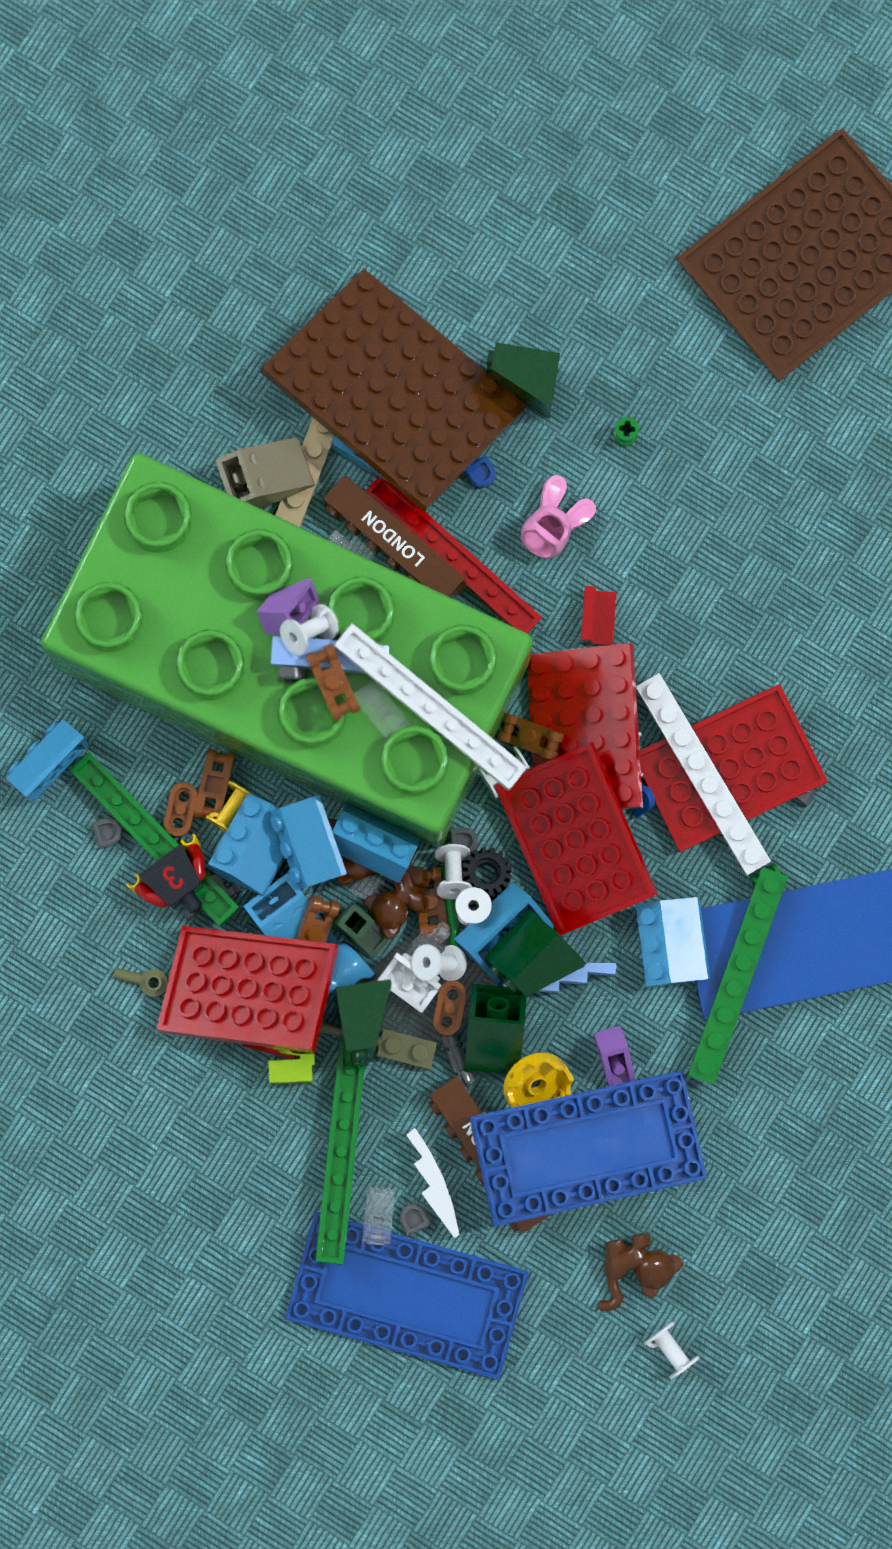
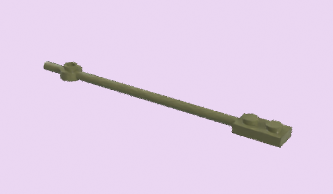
[113,967,437,1070]

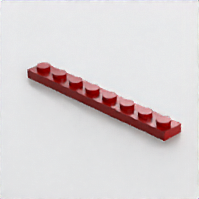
[365,477,542,634]

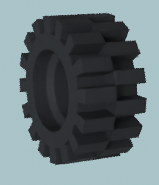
[462,847,512,900]

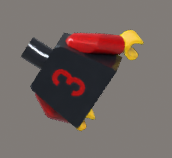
[126,834,206,914]

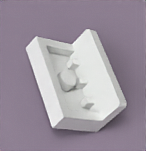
[377,952,441,1014]

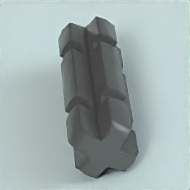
[442,1033,474,1086]

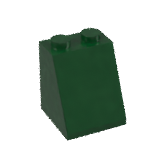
[486,342,560,418]
[484,910,587,997]
[335,979,392,1068]
[464,984,527,1074]

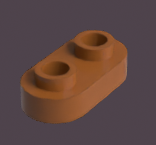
[164,782,198,837]
[433,981,466,1036]

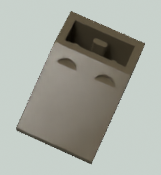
[215,437,315,509]

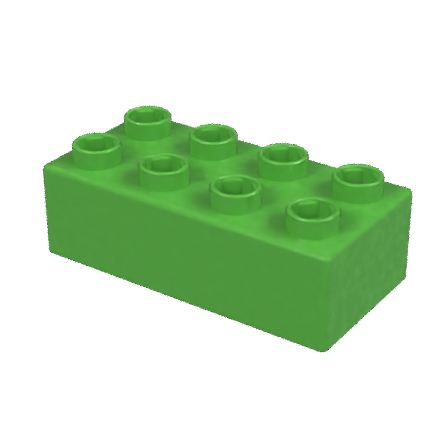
[41,453,533,848]

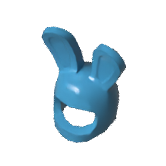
[327,943,376,998]

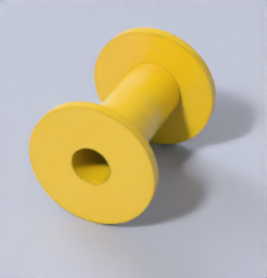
[205,781,254,833]

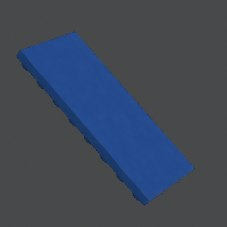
[696,869,892,1021]
[469,1070,707,1227]
[285,1211,529,1380]

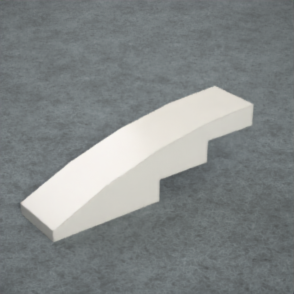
[406,1129,459,1238]

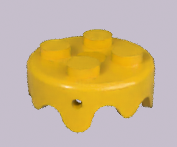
[503,1052,574,1108]

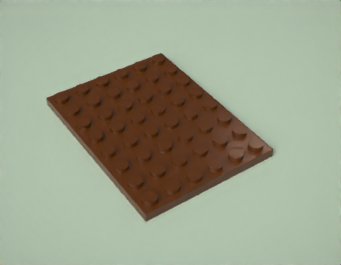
[676,128,892,383]
[260,269,527,512]

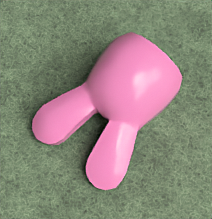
[521,475,596,559]

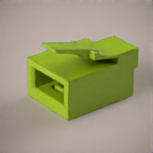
[267,1047,315,1084]

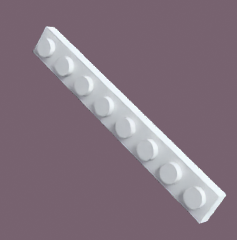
[333,624,527,790]
[636,673,771,876]

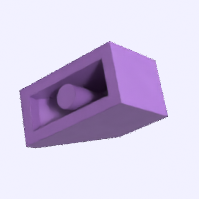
[257,579,320,635]
[594,1026,636,1087]

